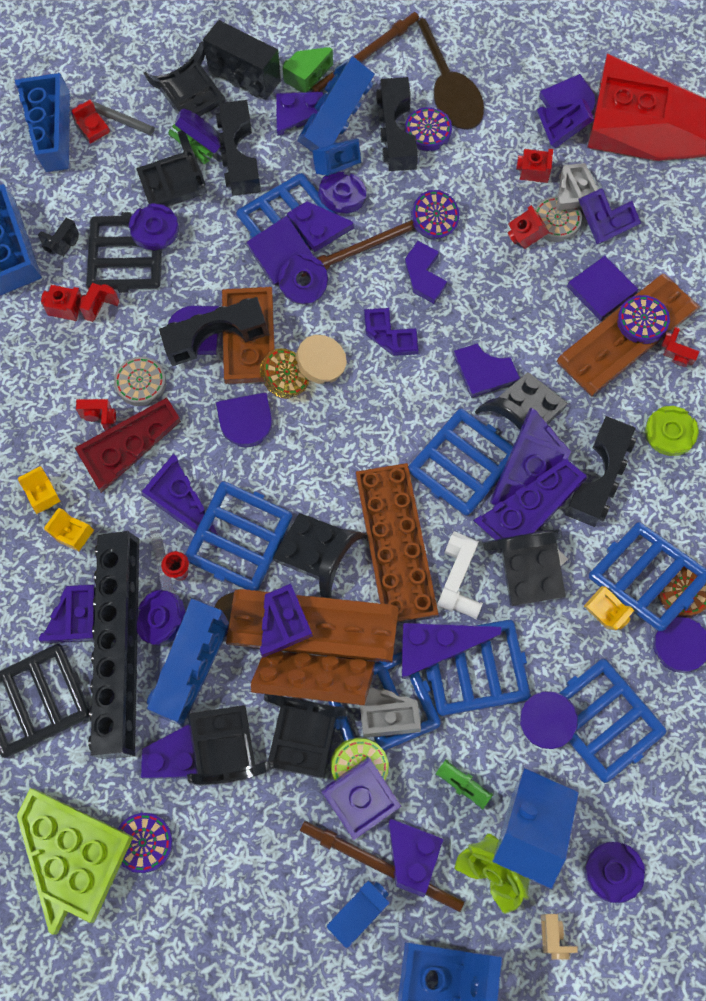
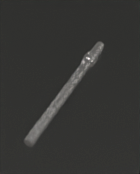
[137,474,178,595]

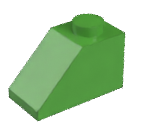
[282,47,333,92]

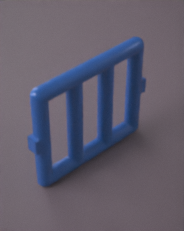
[236,173,336,245]
[408,409,513,516]
[185,481,293,591]
[589,522,706,631]
[426,620,531,716]
[328,652,441,751]
[559,659,666,783]

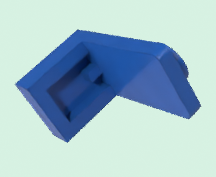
[327,881,390,948]

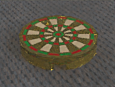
[260,349,309,399]

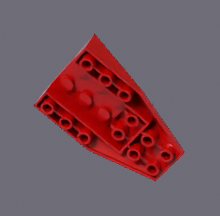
[587,53,706,161]

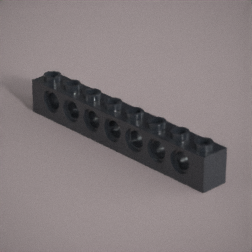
[88,531,140,759]

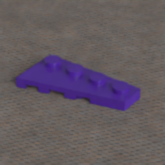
[473,459,587,540]

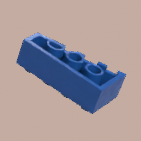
[297,56,375,152]
[15,73,70,172]
[147,598,229,727]

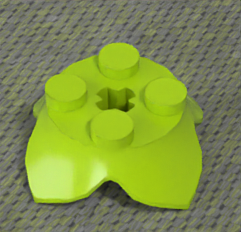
[454,834,531,914]

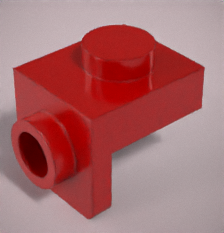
[79,283,119,323]
[661,327,700,367]

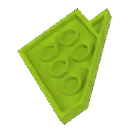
[17,788,133,935]

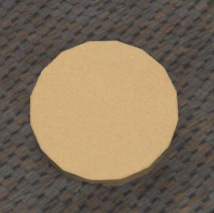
[295,335,347,384]

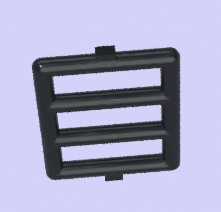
[86,212,162,293]
[0,644,90,758]

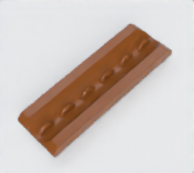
[556,273,700,397]
[355,463,438,623]
[226,589,399,663]

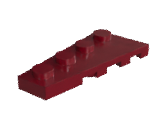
[75,398,181,493]

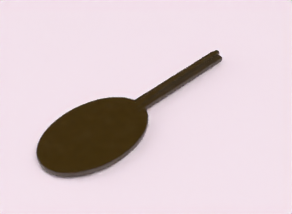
[417,17,484,130]

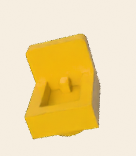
[18,466,61,514]
[44,508,94,552]
[584,586,634,630]

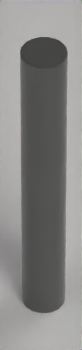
[92,101,155,135]

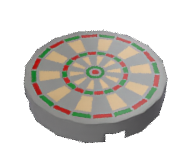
[535,196,582,242]
[114,357,166,406]

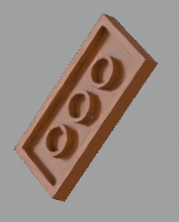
[222,287,276,384]
[251,651,375,705]

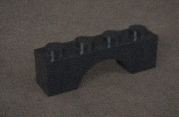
[376,77,418,171]
[216,100,261,196]
[159,297,270,367]
[565,416,637,527]

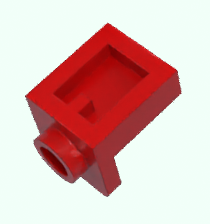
[71,100,110,144]
[76,399,116,431]

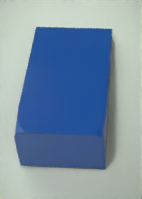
[313,138,362,176]

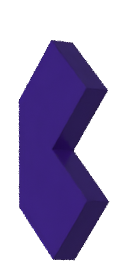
[405,241,447,304]
[364,308,419,356]

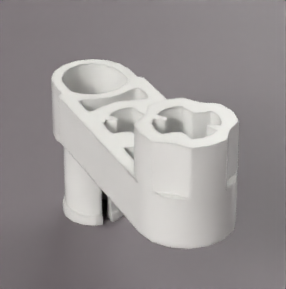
[437,531,483,619]

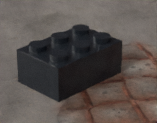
[203,20,281,100]

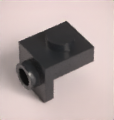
[38,218,79,257]

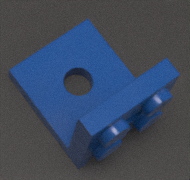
[398,942,502,1001]

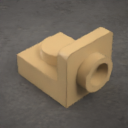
[541,914,578,960]

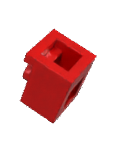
[516,149,554,183]
[507,205,550,249]
[41,285,82,321]

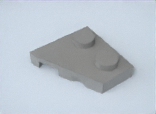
[556,163,598,211]
[360,687,421,738]

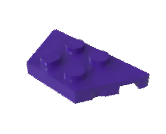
[490,408,571,505]

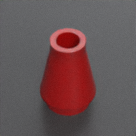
[161,551,189,581]

